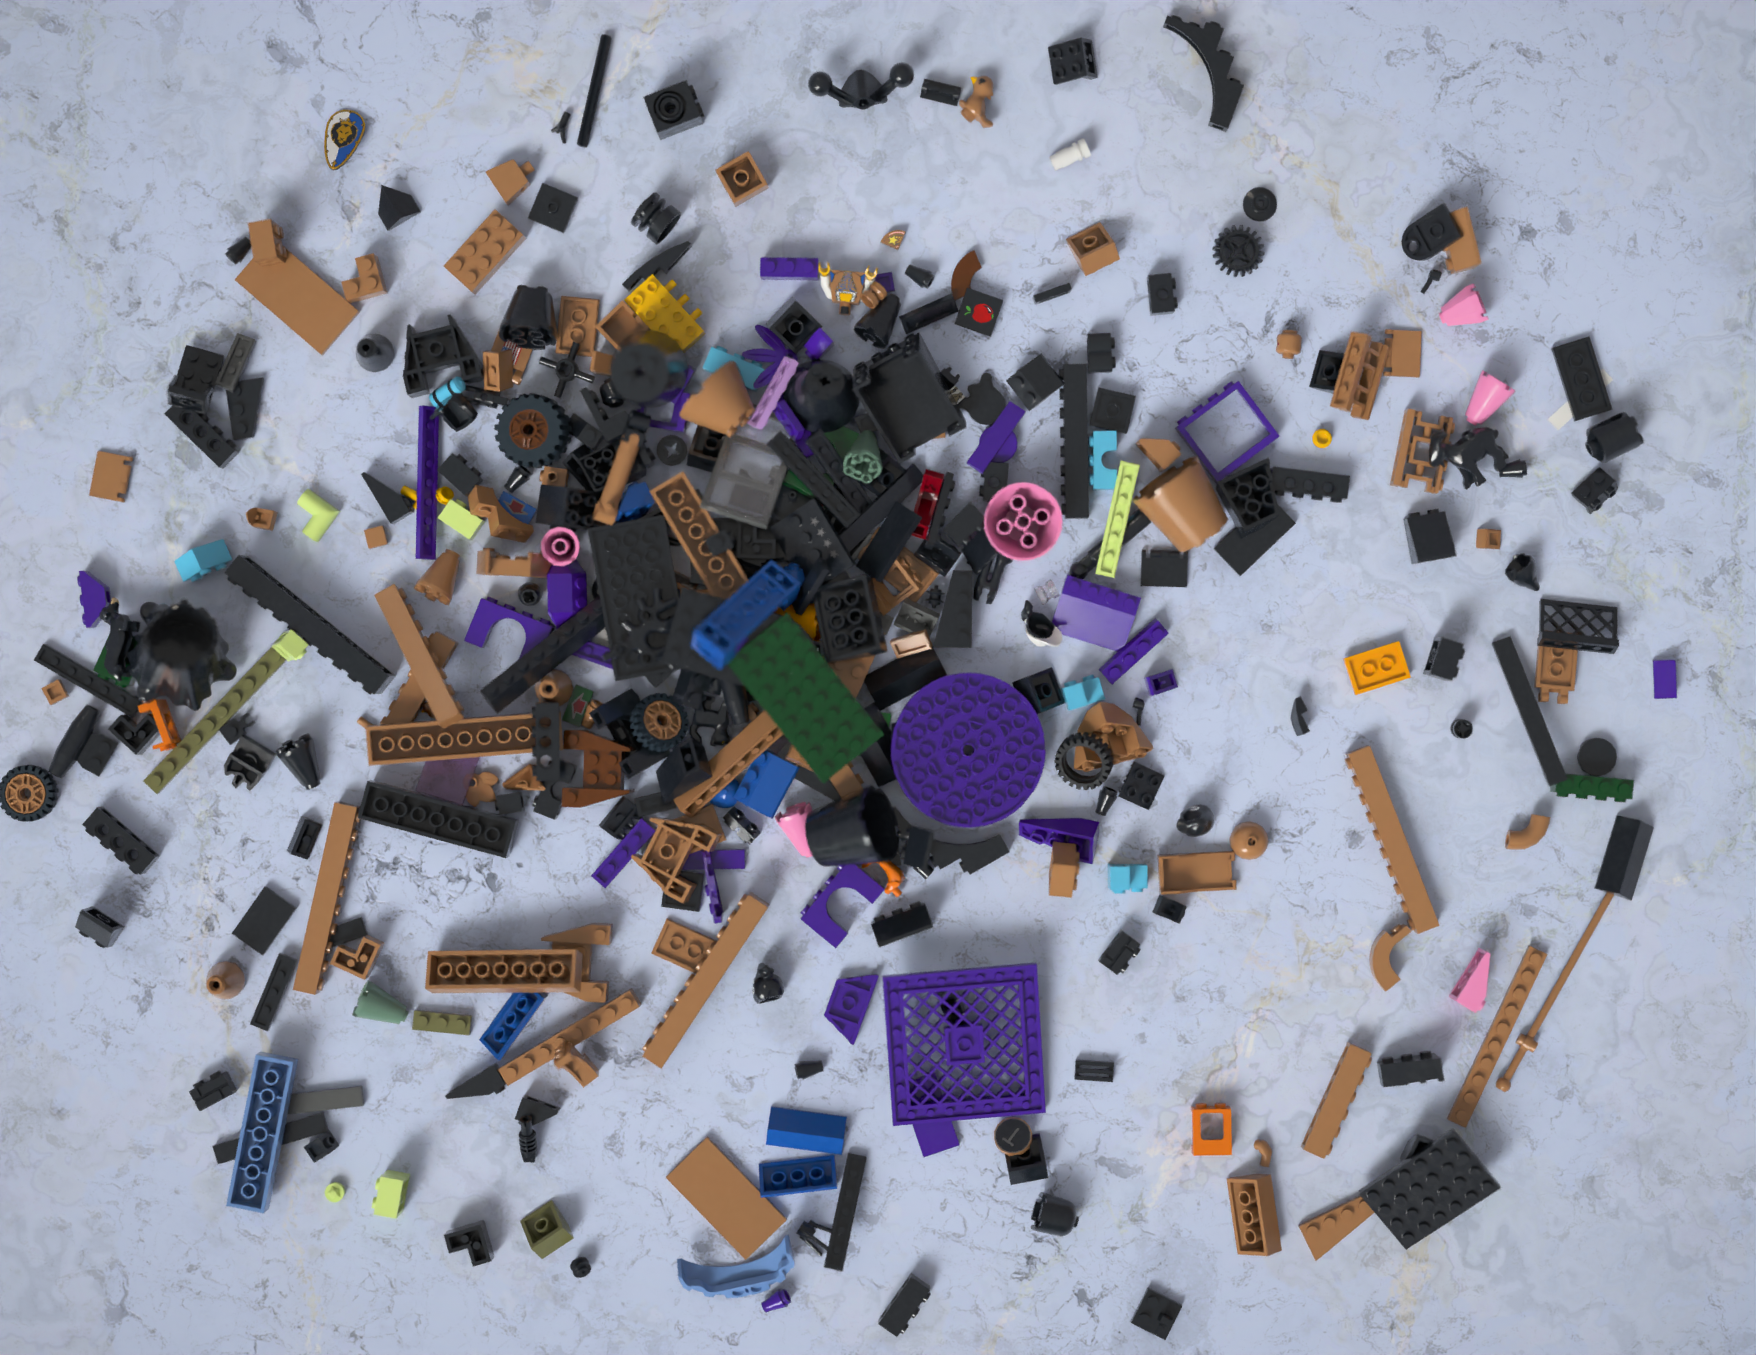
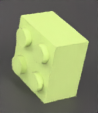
[372,1170,410,1219]

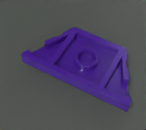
[824,974,879,1045]

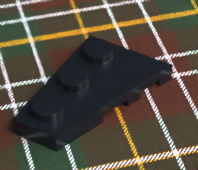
[226,377,264,440]

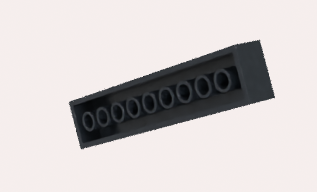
[224,555,396,695]

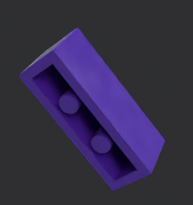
[760,257,819,280]

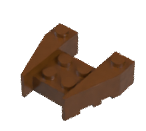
[562,730,635,808]

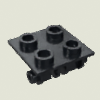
[1118,761,1165,810]

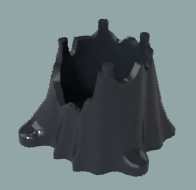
[127,599,237,711]

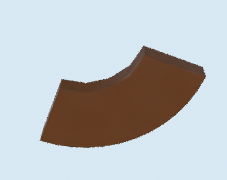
[951,250,982,301]

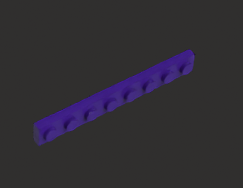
[415,405,439,560]

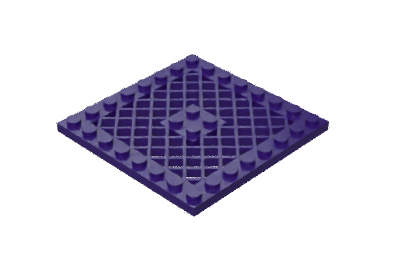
[882,963,1046,1126]

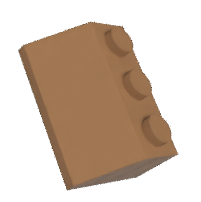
[1443,207,1481,274]

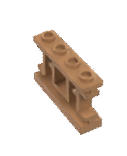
[1330,332,1390,420]
[1390,409,1455,494]

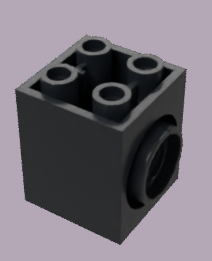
[643,80,704,140]
[535,485,599,532]

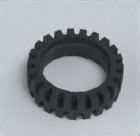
[1055,732,1114,790]

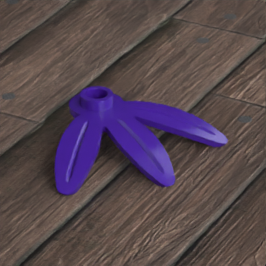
[742,324,798,389]

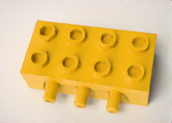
[624,274,705,353]

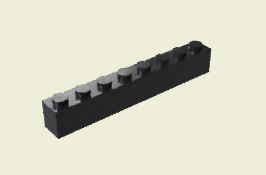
[1059,364,1089,519]
[480,595,605,714]

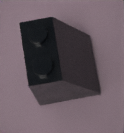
[1403,509,1457,564]

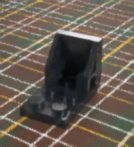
[167,345,224,415]

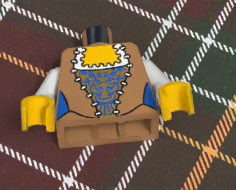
[818,262,878,315]

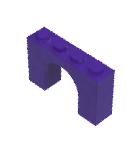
[464,596,555,660]
[800,864,885,948]

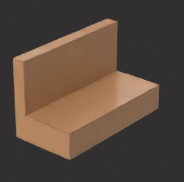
[483,349,513,392]

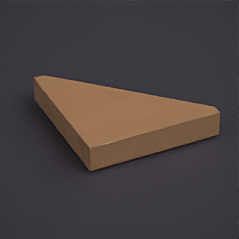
[502,764,546,791]

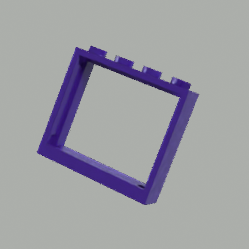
[1175,381,1280,483]

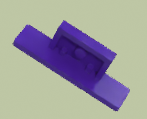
[773,393,814,458]

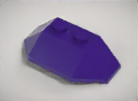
[547,559,587,629]

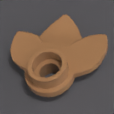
[463,772,499,807]

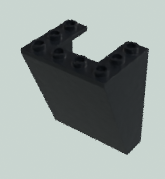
[852,333,966,464]

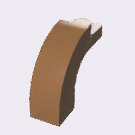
[1369,924,1412,992]

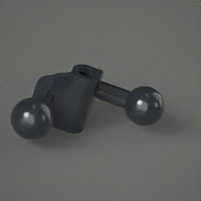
[808,62,914,110]

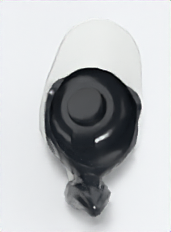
[1021,600,1063,647]

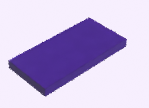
[909,1072,960,1158]

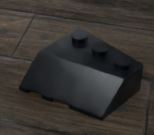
[1216,457,1279,538]

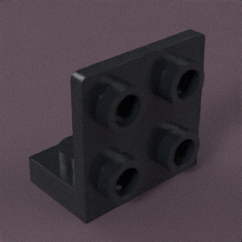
[1048,38,1098,85]

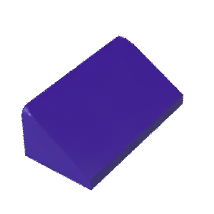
[1653,660,1677,699]

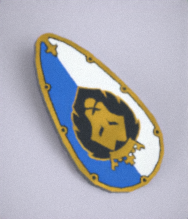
[324,110,365,170]

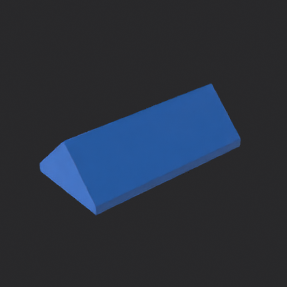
[479,992,548,1061]
[766,1106,847,1155]
[759,1155,838,1198]

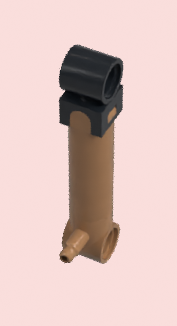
[593,409,651,525]

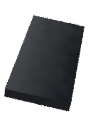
[1551,336,1612,422]
[856,502,922,583]
[1214,504,1296,576]

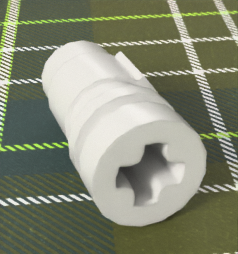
[1049,138,1091,171]

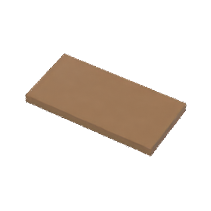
[235,245,360,355]
[666,1137,787,1260]

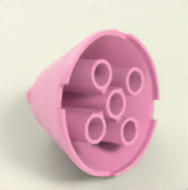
[984,483,1062,561]

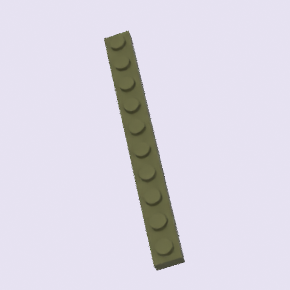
[143,647,287,794]

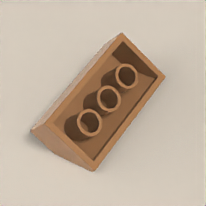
[1227,1174,1282,1256]

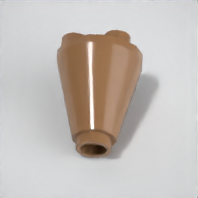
[414,549,460,605]
[535,669,574,706]
[206,961,245,1000]

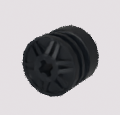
[631,192,681,245]

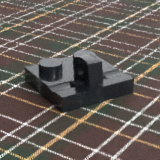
[1130,1287,1182,1340]

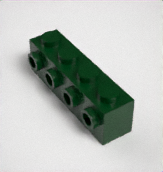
[1550,774,1634,803]

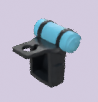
[429,376,478,432]

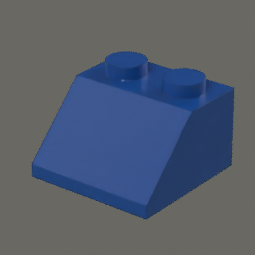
[613,482,655,524]

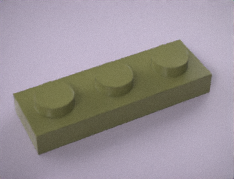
[412,1010,472,1035]

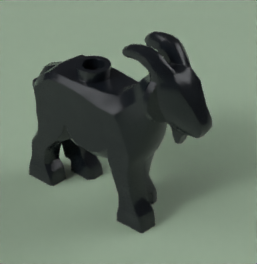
[1429,427,1509,490]

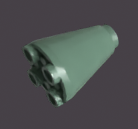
[843,430,882,483]

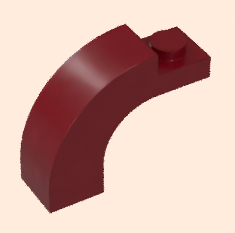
[911,469,944,539]

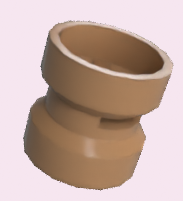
[860,282,887,309]

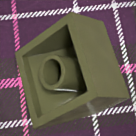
[520,1200,574,1259]

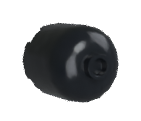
[1031,1192,1079,1236]

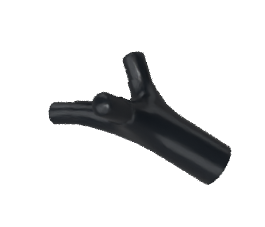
[551,111,571,144]

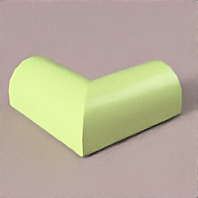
[297,489,340,542]

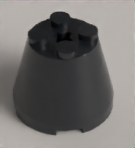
[499,285,557,350]

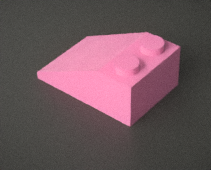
[1449,948,1490,1013]

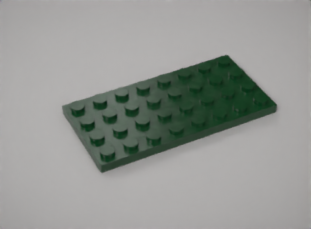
[728,613,884,784]

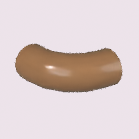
[1505,814,1551,850]

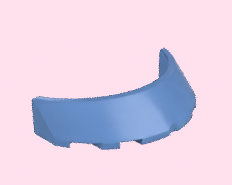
[677,1235,795,1298]

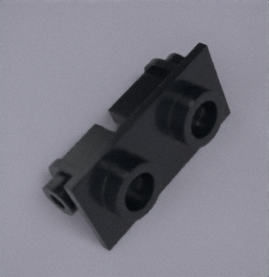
[920,79,962,106]
[723,806,761,845]

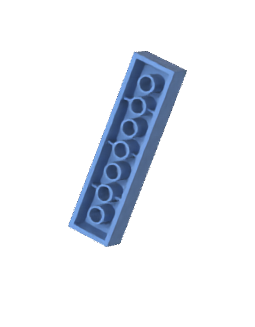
[226,1052,298,1213]

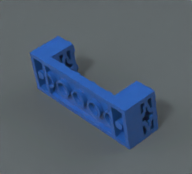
[691,560,801,670]

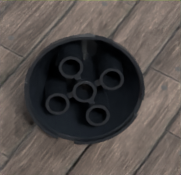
[783,360,859,433]

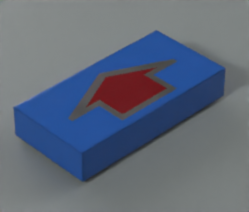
[498,491,537,525]

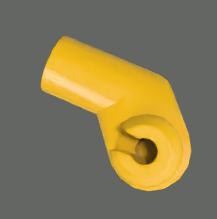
[400,486,417,509]

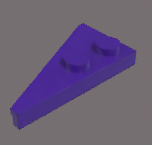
[702,850,724,924]

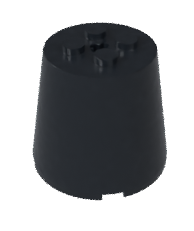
[610,330,688,408]
[805,785,899,867]

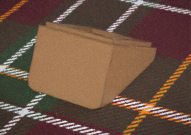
[1476,529,1501,549]

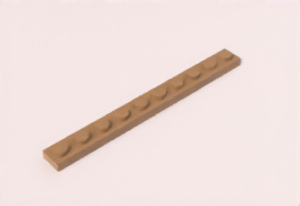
[1447,945,1548,1128]

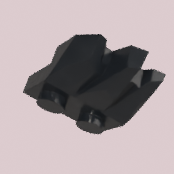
[224,734,276,791]

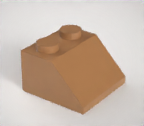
[1066,222,1120,276]
[1136,438,1181,472]

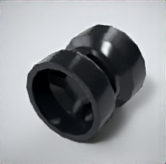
[1450,719,1473,739]

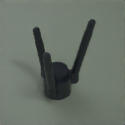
[796,1220,832,1256]

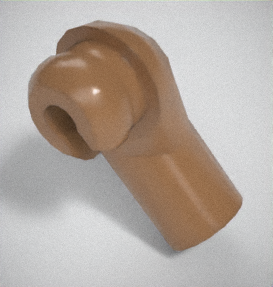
[1254,1139,1272,1167]

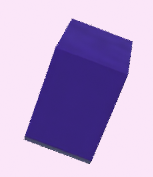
[1144,669,1178,696]

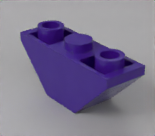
[77,571,111,628]

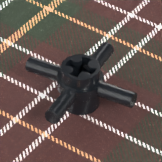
[539,342,595,398]

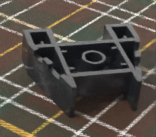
[403,314,484,398]

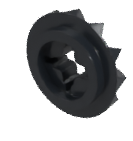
[656,435,687,466]

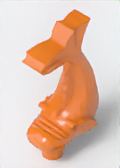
[861,861,905,897]

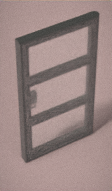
[700,403,796,529]

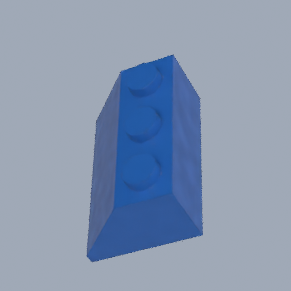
[733,750,799,819]

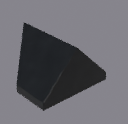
[378,185,421,231]

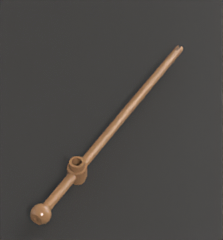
[1496,893,1614,1092]

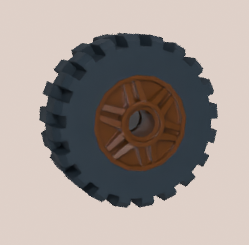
[494,393,572,468]

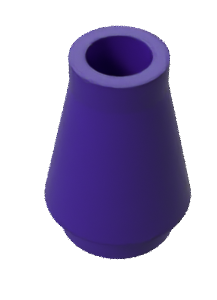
[761,1289,791,1313]

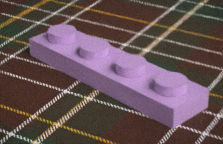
[747,356,799,430]

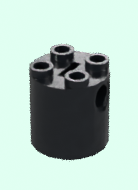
[1585,412,1644,463]

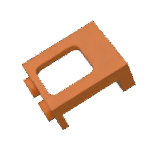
[137,699,181,751]
[1191,1103,1232,1156]

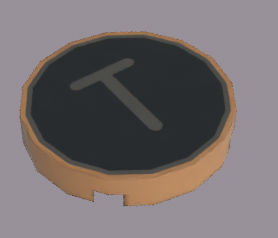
[994,1117,1032,1156]

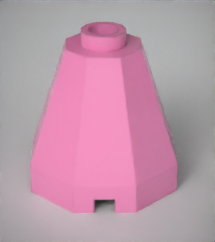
[1439,284,1489,326]

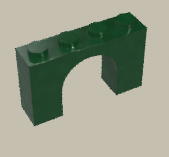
[783,426,859,504]

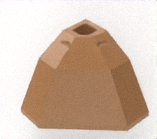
[1074,702,1154,772]

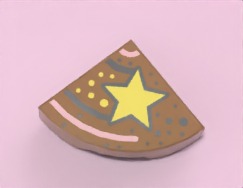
[881,230,906,250]

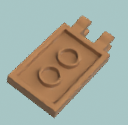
[1534,630,1579,704]

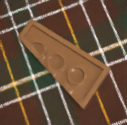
[1298,1196,1375,1261]

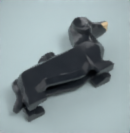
[99,597,141,681]

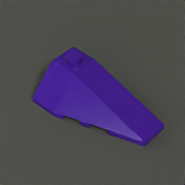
[1019,818,1099,864]

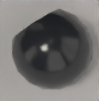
[518,582,542,606]

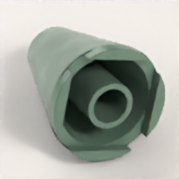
[352,980,409,1024]

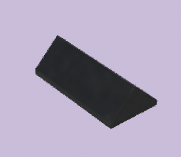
[864,647,947,711]
[860,702,897,787]
[1594,815,1654,901]

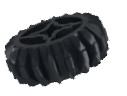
[1212,225,1265,277]

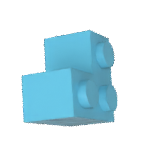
[174,539,233,582]
[1061,675,1105,711]
[1108,864,1148,894]

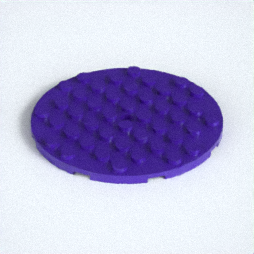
[891,673,1046,828]

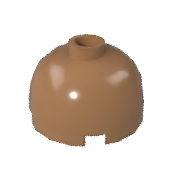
[1229,821,1268,860]

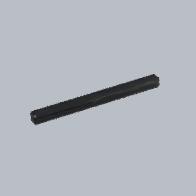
[577,34,611,148]

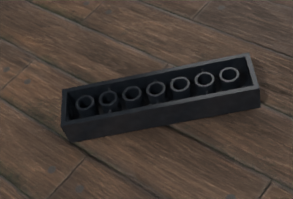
[357,780,519,858]

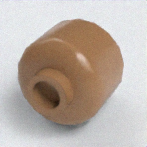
[1276,330,1302,359]

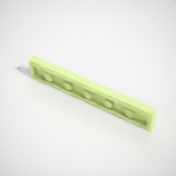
[1095,461,1140,578]

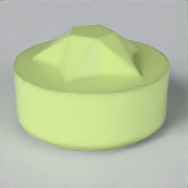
[325,1182,345,1202]

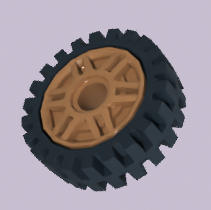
[630,693,689,752]
[0,765,58,822]

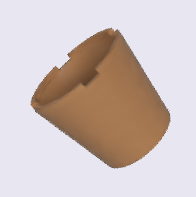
[1132,456,1228,552]

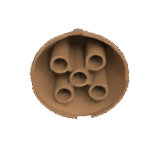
[680,361,756,437]

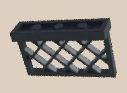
[1537,599,1619,654]

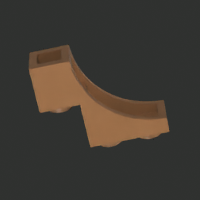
[468,485,534,543]
[554,1042,599,1088]

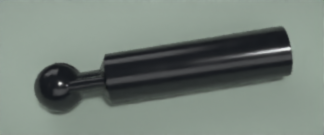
[1069,509,1151,580]

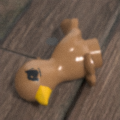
[959,76,993,128]

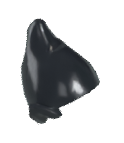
[1505,553,1540,591]

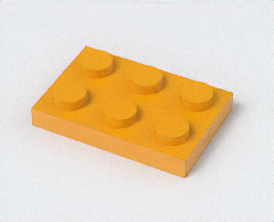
[1343,641,1411,695]

